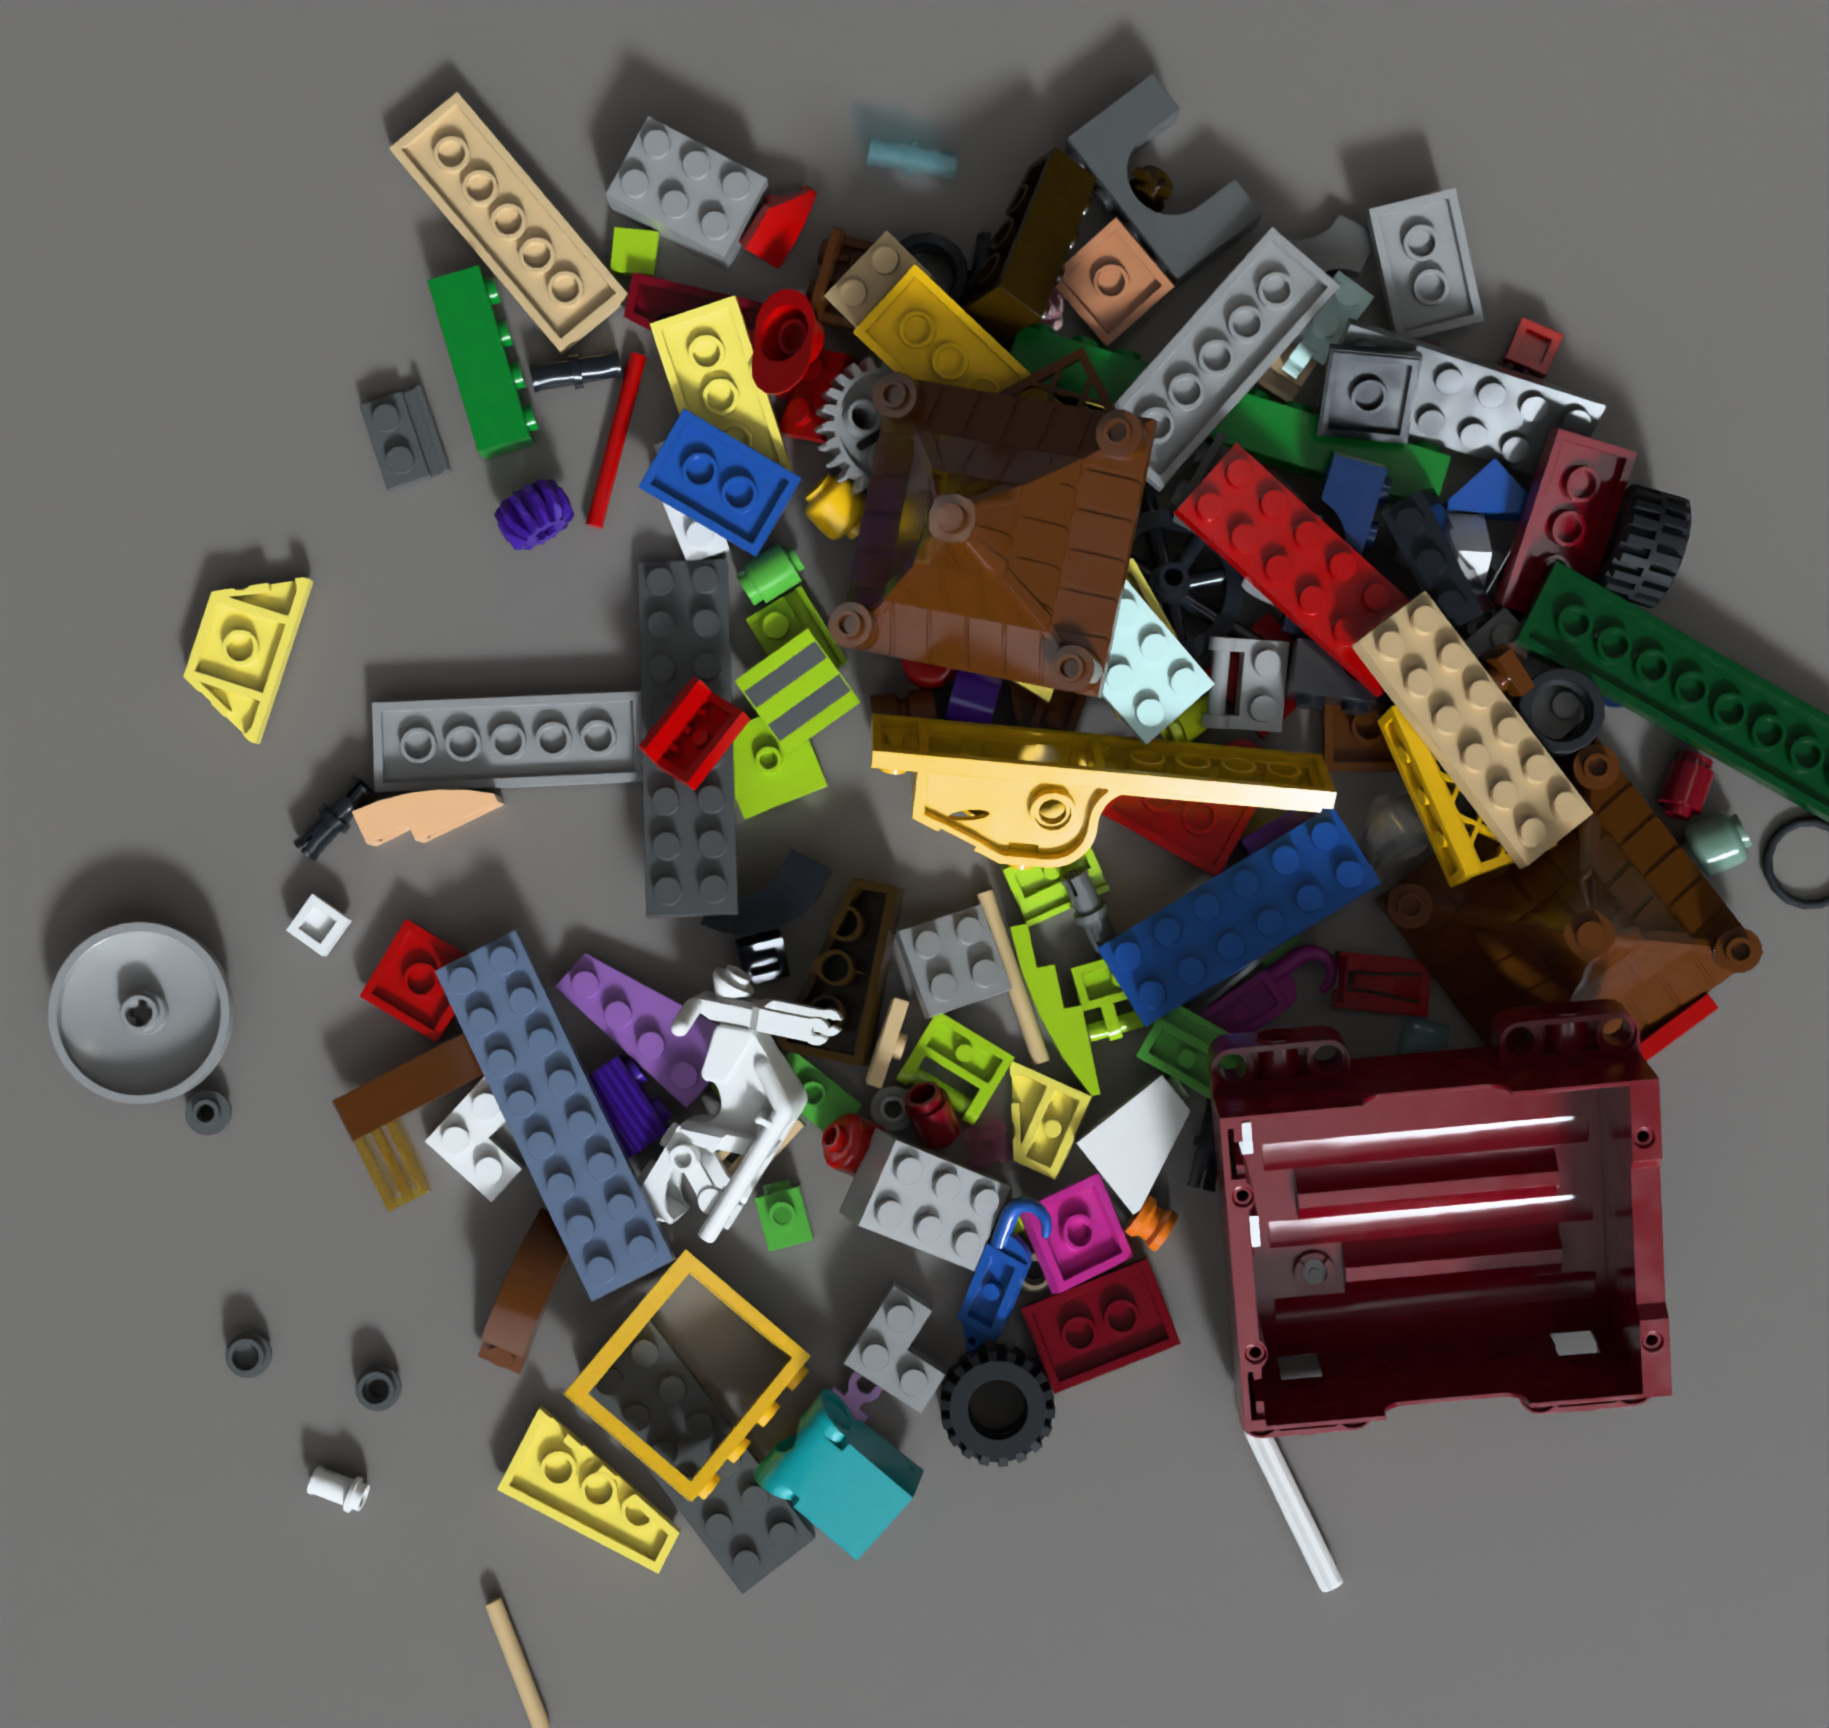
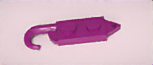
[1198,944,1338,1034]

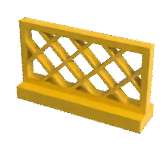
[1377,705,1558,888]

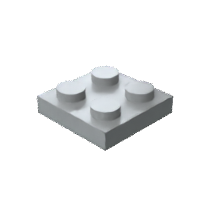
[895,904,1012,1019]

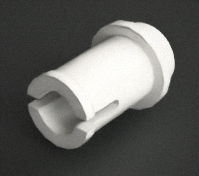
[307,1465,370,1513]

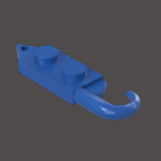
[957,1197,1052,1352]

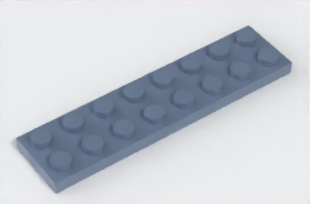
[435,930,676,1301]

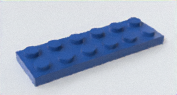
[1097,808,1381,1027]

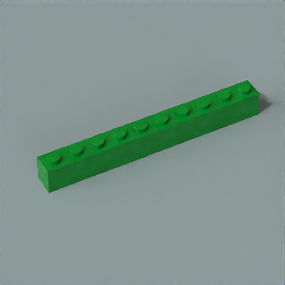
[1010,323,1451,505]

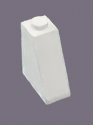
[1074,1073,1190,1215]

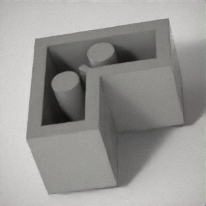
[844,1280,946,1414]

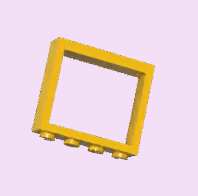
[563,1249,811,1502]

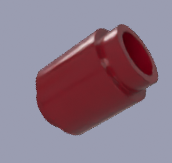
[1657,751,1714,821]
[905,1081,961,1149]

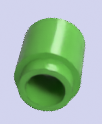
[735,543,805,606]

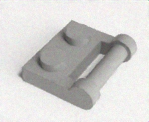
[1201,636,1290,732]

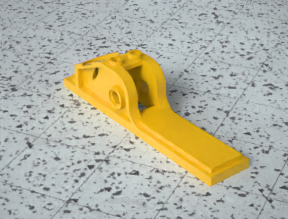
[871,713,1337,870]

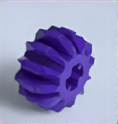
[494,479,575,550]

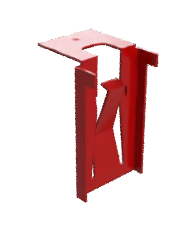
[1330,951,1432,1017]

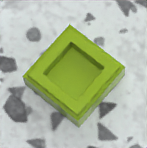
[610,227,660,278]

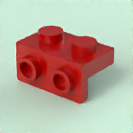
[779,350,859,443]
[639,676,751,791]

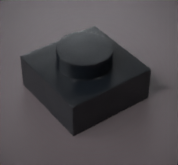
[735,929,790,985]

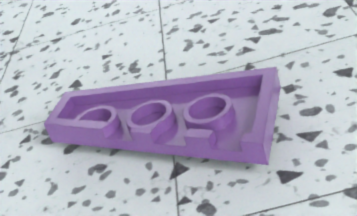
[555,953,718,1108]

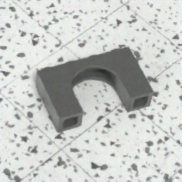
[1065,73,1262,290]

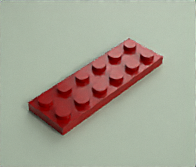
[1173,442,1410,697]

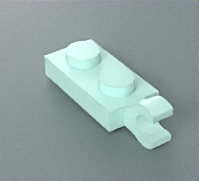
[1281,271,1374,379]

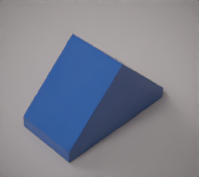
[1443,458,1528,521]

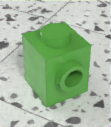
[755,1178,815,1252]

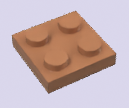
[1055,217,1176,347]

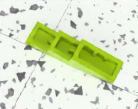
[1008,923,1101,1096]

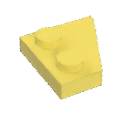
[1010,1061,1093,1180]

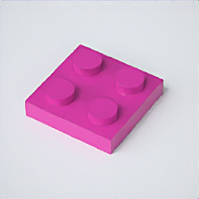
[1020,1173,1134,1294]

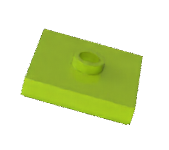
[734,716,828,820]

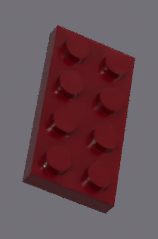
[1493,427,1638,612]

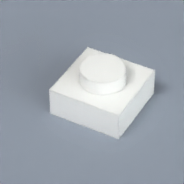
[286,894,352,957]

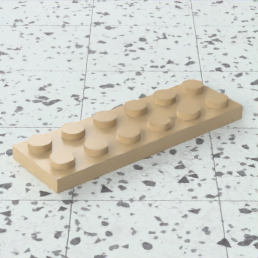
[389,92,628,355]
[1351,591,1593,869]

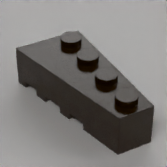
[959,147,1096,344]
[775,878,905,1067]

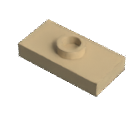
[865,997,909,1089]

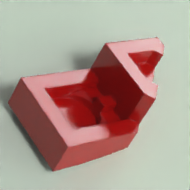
[739,185,817,269]

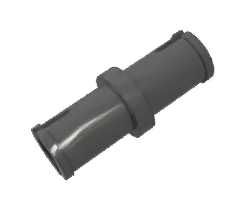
[1059,866,1117,959]

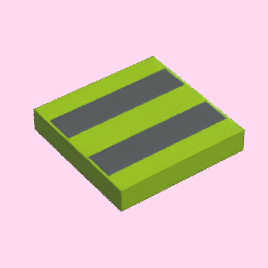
[735,628,861,755]

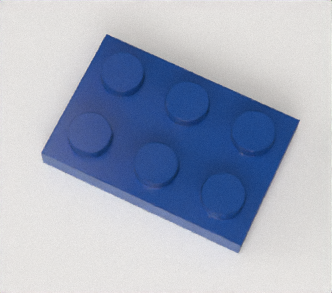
[638,409,802,558]

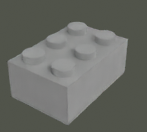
[605,116,770,271]
[839,1128,1011,1271]

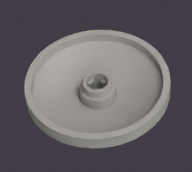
[48,922,234,1104]

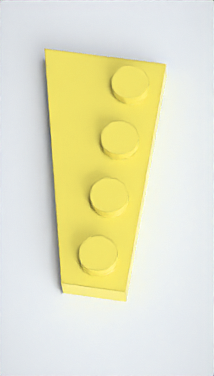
[497,1405,681,1574]

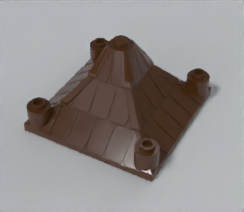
[828,372,1158,698]
[1374,737,1764,1046]

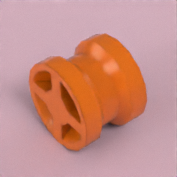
[1124,1194,1179,1252]

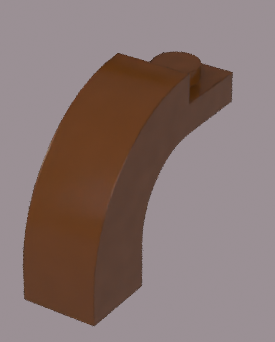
[478,1208,570,1374]

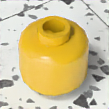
[804,473,866,540]

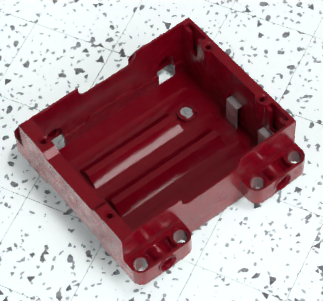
[1207,999,1672,1438]

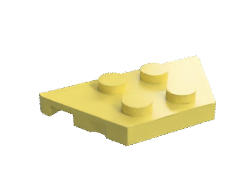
[183,577,314,745]

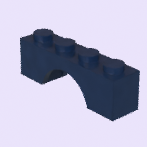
[1279,450,1392,636]

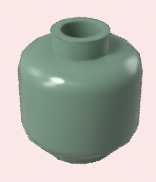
[1680,810,1752,876]

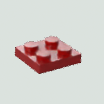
[359,919,467,1043]

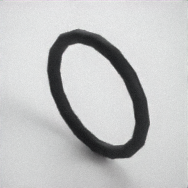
[1763,817,1829,909]

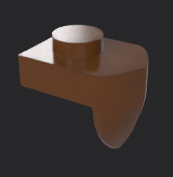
[1477,643,1535,697]

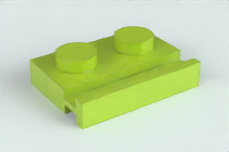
[746,586,848,669]
[1000,847,1110,928]

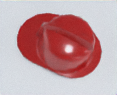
[752,289,825,395]

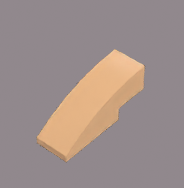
[352,789,505,846]

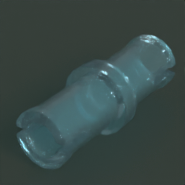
[866,136,959,181]

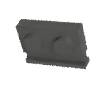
[359,385,452,493]

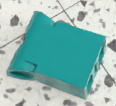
[753,1389,924,1561]

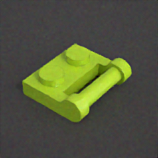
[896,1014,1015,1126]

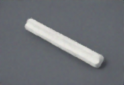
[1244,1431,1343,1592]

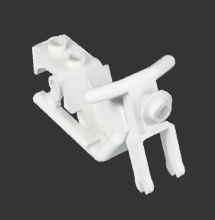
[638,965,844,1243]

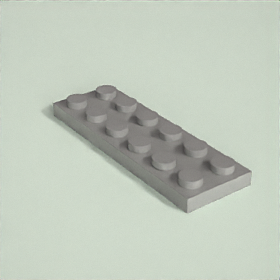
[1114,227,1340,492]
[372,691,643,794]

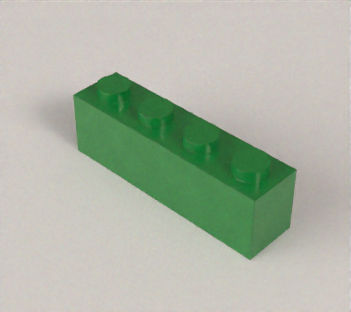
[427,265,539,460]

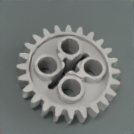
[815,357,894,495]

